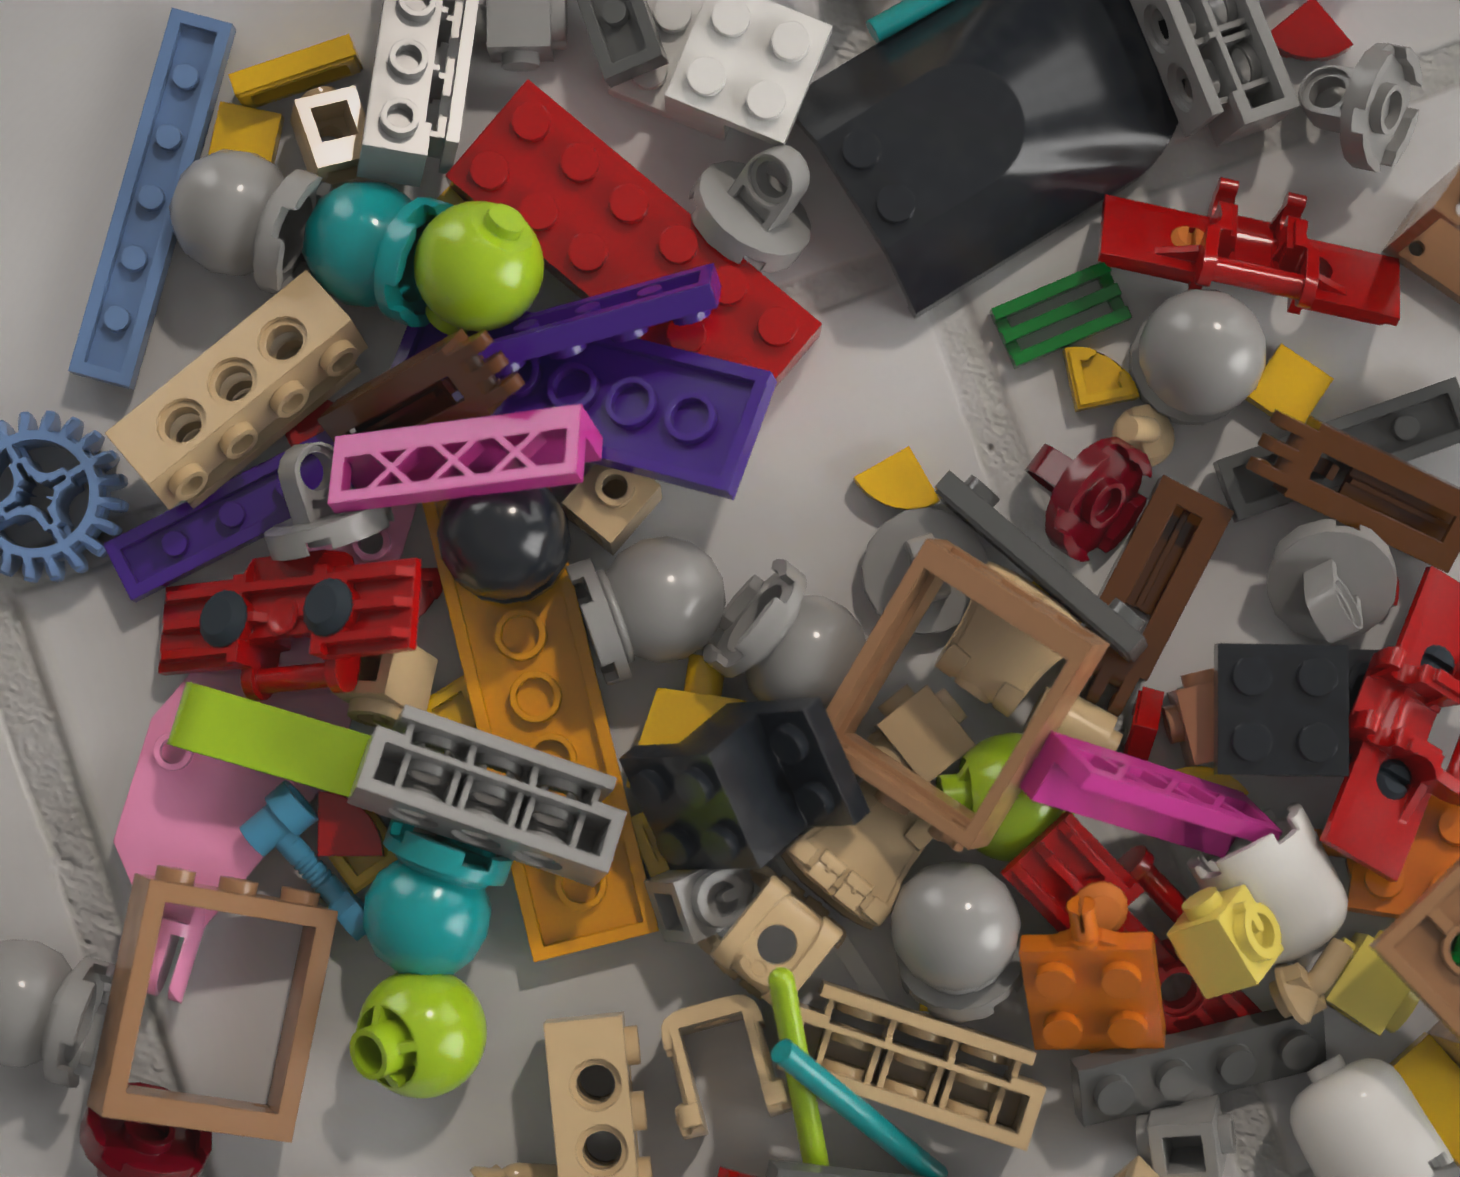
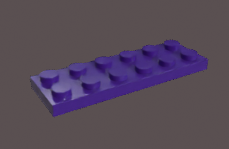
[390,311,777,500]

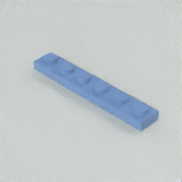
[68,8,236,390]

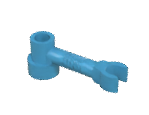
[239,780,366,941]

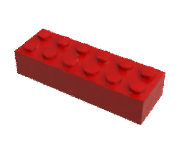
[445,79,822,388]

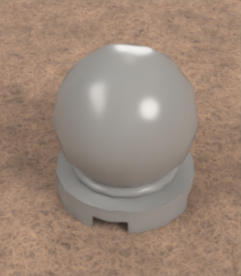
[169,149,333,294]
[1129,289,1266,425]
[565,536,726,686]
[703,559,866,709]
[890,860,1023,1023]
[0,939,116,1088]

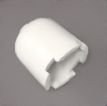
[1186,802,1348,967]
[1290,1054,1454,1177]

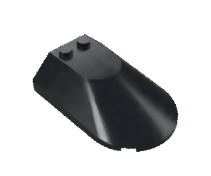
[795,0,1185,319]

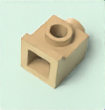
[290,86,371,189]

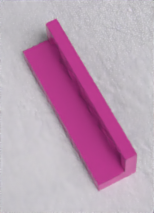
[327,404,603,514]
[1019,731,1283,858]

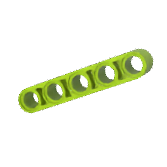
[167,681,371,798]

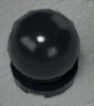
[437,487,571,605]

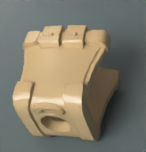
[934,561,1082,717]
[781,779,933,930]
[698,865,847,1006]
[661,995,792,1140]

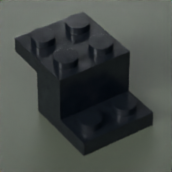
[1214,643,1379,777]
[619,697,871,870]

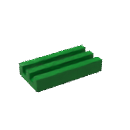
[989,262,1132,369]

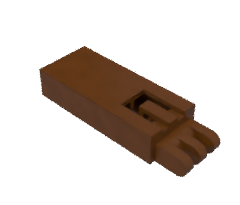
[317,329,525,442]
[1245,409,1460,573]
[1082,475,1235,717]

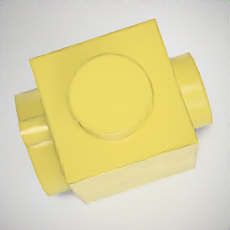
[1166,884,1284,999]
[1324,930,1420,1036]

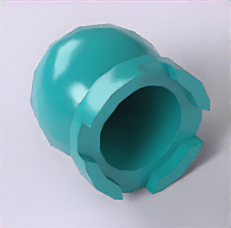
[302,181,454,327]
[363,819,514,976]

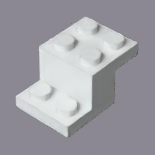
[608,0,833,146]

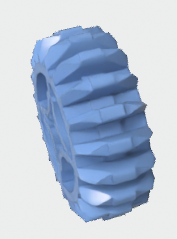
[0,410,129,583]

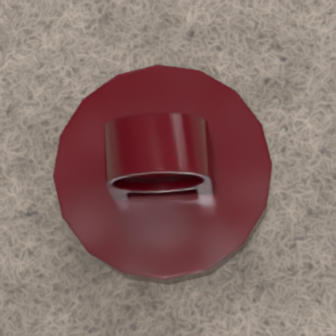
[1025,437,1152,562]
[79,1082,212,1177]

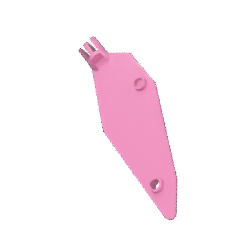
[113,503,418,1003]

